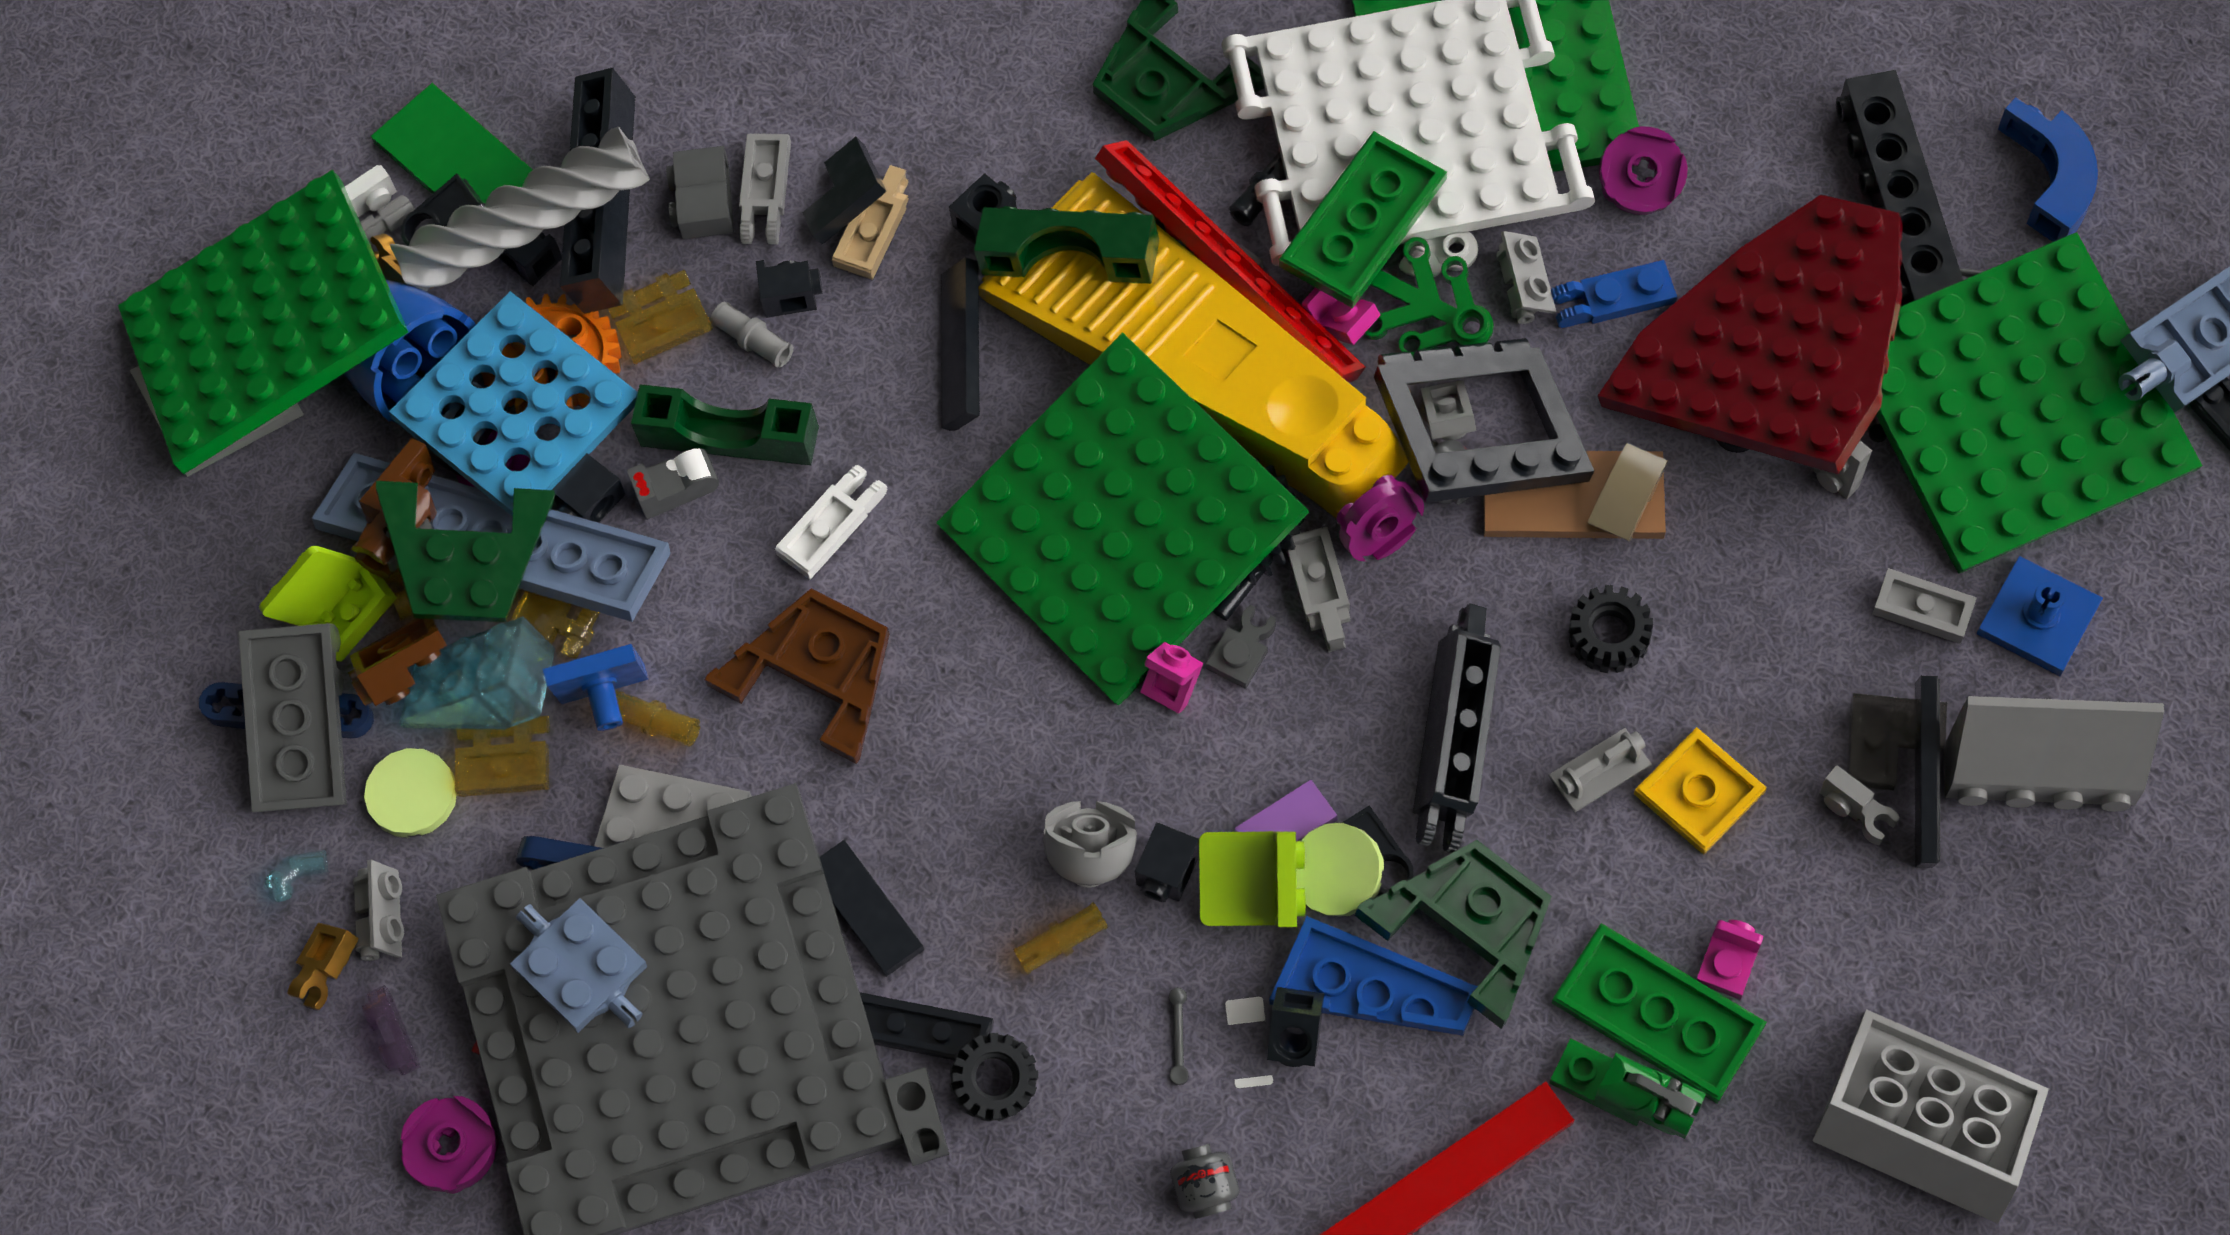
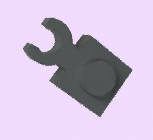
[1206,605,1276,689]

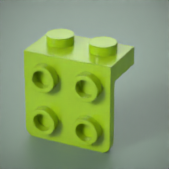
[259,546,397,662]
[1199,831,1306,927]

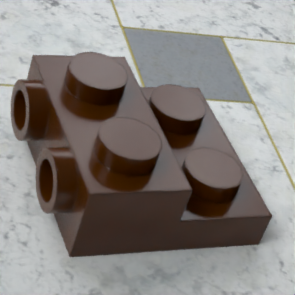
[348,618,447,706]

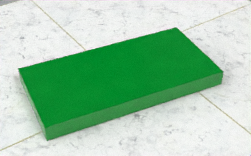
[371,83,533,204]
[1279,131,1447,309]
[1552,923,1767,1104]

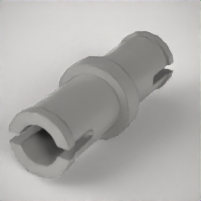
[710,302,794,368]

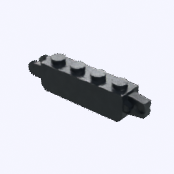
[1412,603,1501,853]

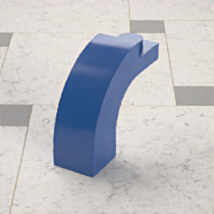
[1998,97,2098,242]

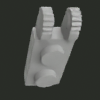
[739,134,791,245]

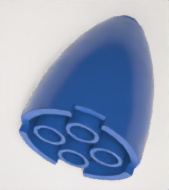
[344,280,476,422]

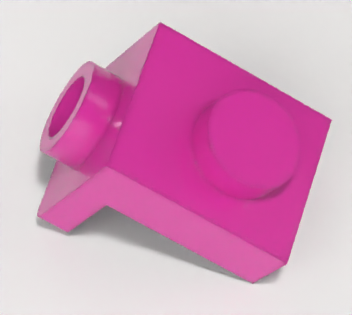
[1140,642,1204,714]

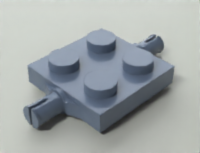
[510,898,647,1033]

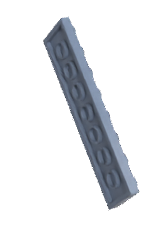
[312,453,671,622]

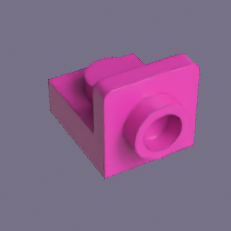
[1302,288,1381,345]
[1696,919,1763,1000]

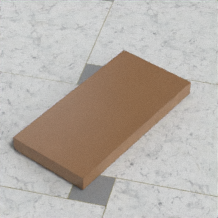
[1484,451,1666,539]

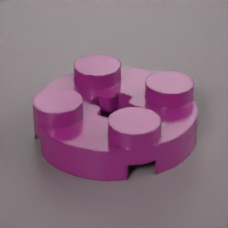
[1599,126,1688,215]
[1336,475,1424,562]
[400,1096,499,1194]

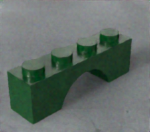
[974,206,1160,284]
[631,384,819,466]

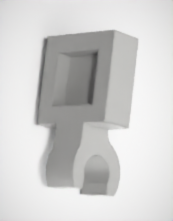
[1819,765,1900,845]

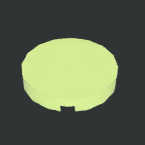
[364,748,457,837]
[1296,823,1384,916]

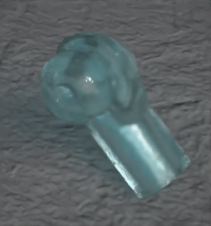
[264,850,328,902]

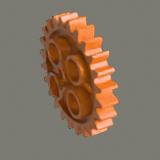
[481,294,622,414]

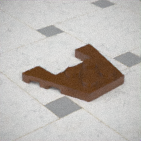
[704,588,890,764]

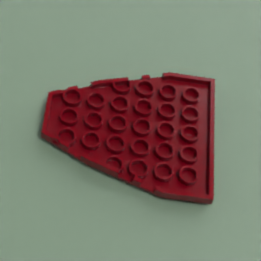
[1598,195,1902,475]

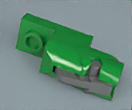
[1549,1038,1706,1139]

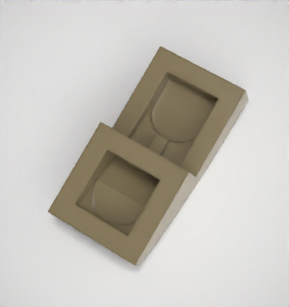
[1587,443,1668,542]

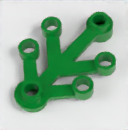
[1364,237,1494,359]

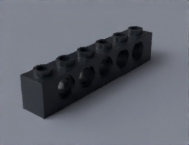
[1836,70,1963,307]

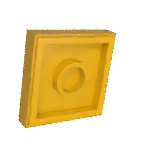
[1634,727,1767,855]

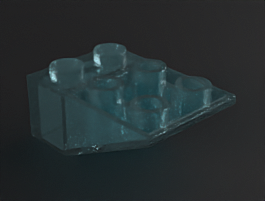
[399,616,555,730]

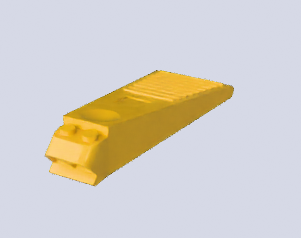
[979,172,1408,518]

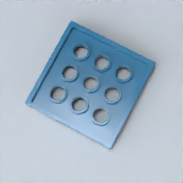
[389,291,638,516]

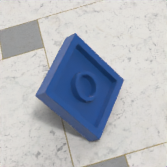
[1977,556,2103,676]
[543,644,649,731]

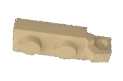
[832,165,909,280]

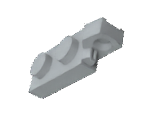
[1286,527,1351,652]

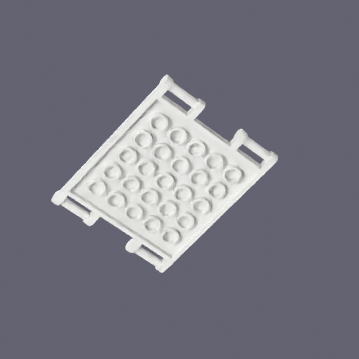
[1221,0,1595,266]

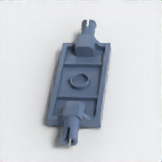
[2118,266,2230,413]

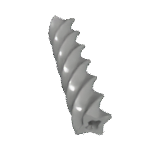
[390,126,650,291]

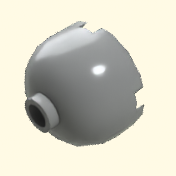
[1043,801,1137,888]

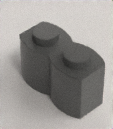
[666,146,734,239]

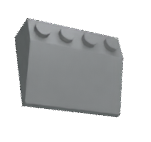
[1943,696,2164,812]
[1812,1009,2049,1224]

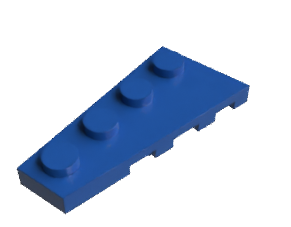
[1269,916,1478,1036]

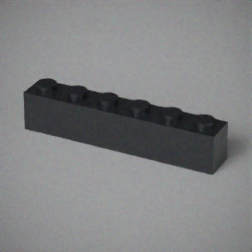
[560,68,636,314]

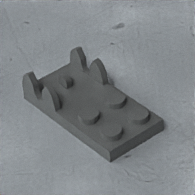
[238,623,347,812]

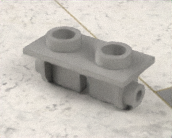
[1496,231,1556,324]
[1549,728,1652,812]
[353,860,404,961]

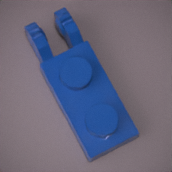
[1551,260,1677,328]

